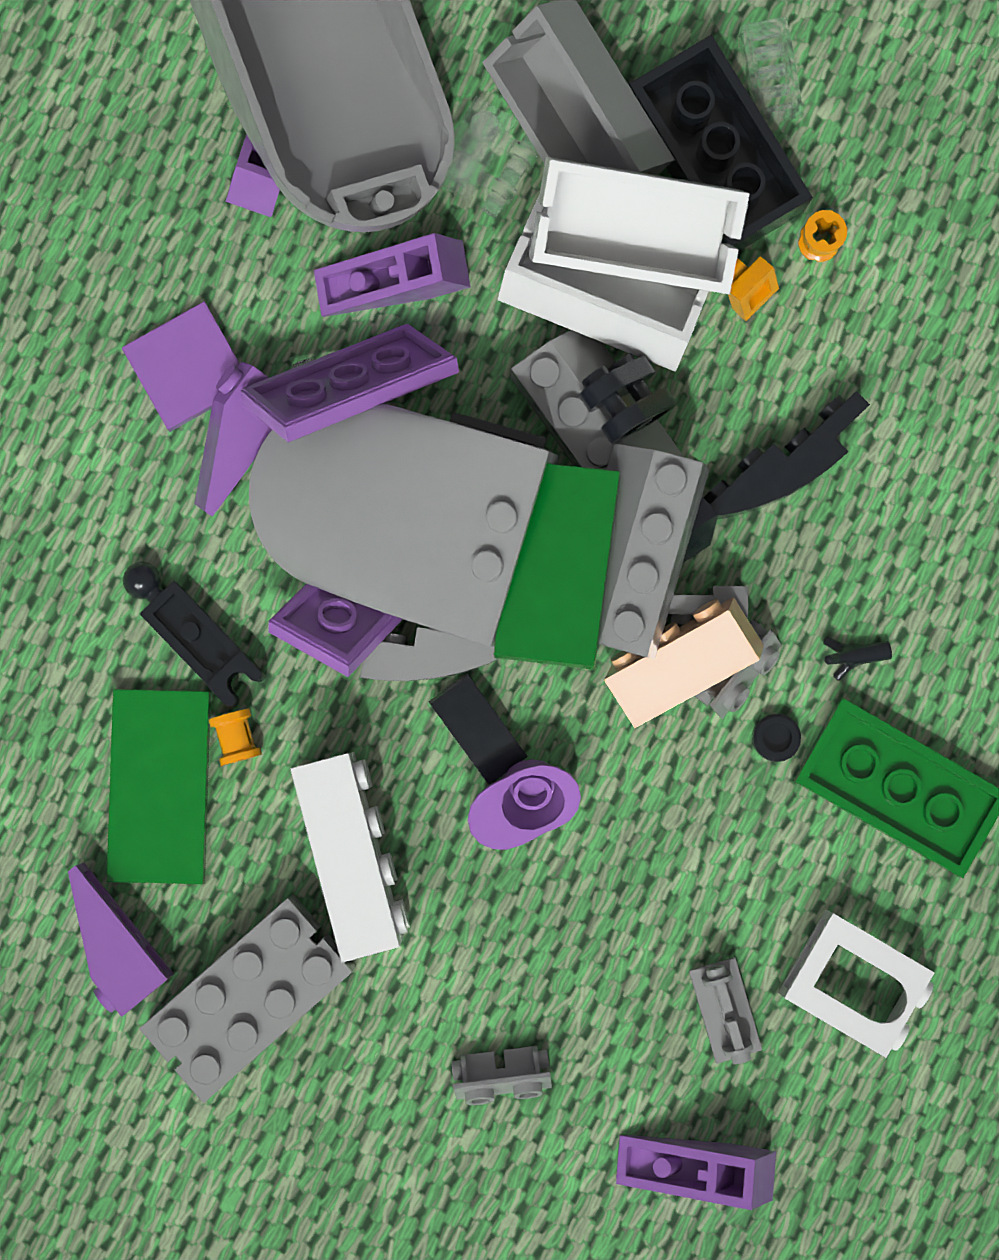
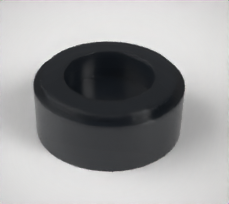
[752,714,801,762]

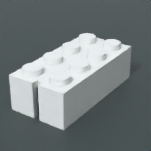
[529,157,749,294]
[498,196,709,372]
[291,752,410,963]

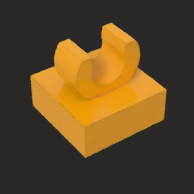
[728,256,779,321]

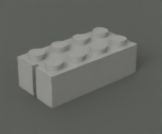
[482,0,675,175]
[139,894,356,1103]

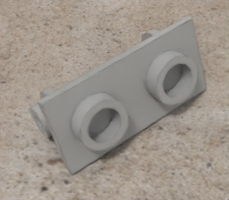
[695,620,782,719]
[689,957,762,1064]
[451,1045,552,1105]

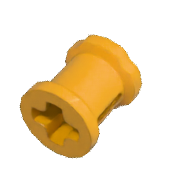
[798,210,847,262]
[209,708,262,766]

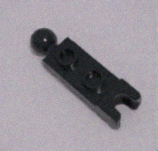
[123,561,267,709]

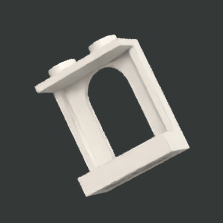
[778,910,934,1058]

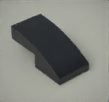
[428,674,528,785]

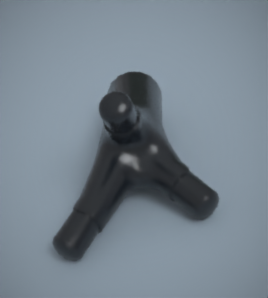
[823,636,892,681]

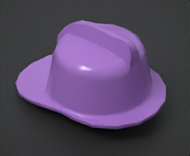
[467,759,581,850]

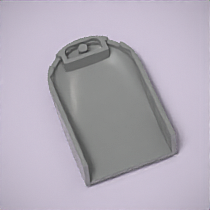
[190,0,454,232]
[249,403,559,647]

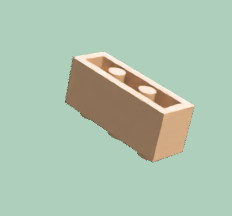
[604,597,764,728]

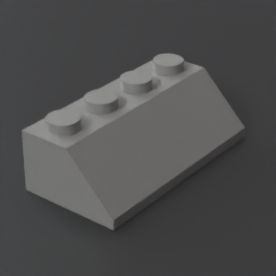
[510,330,685,470]
[598,444,709,659]

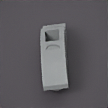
[360,627,499,681]

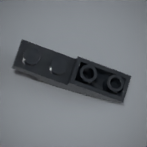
[703,391,870,520]

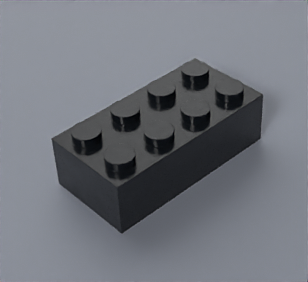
[629,35,813,252]

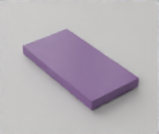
[240,324,459,442]

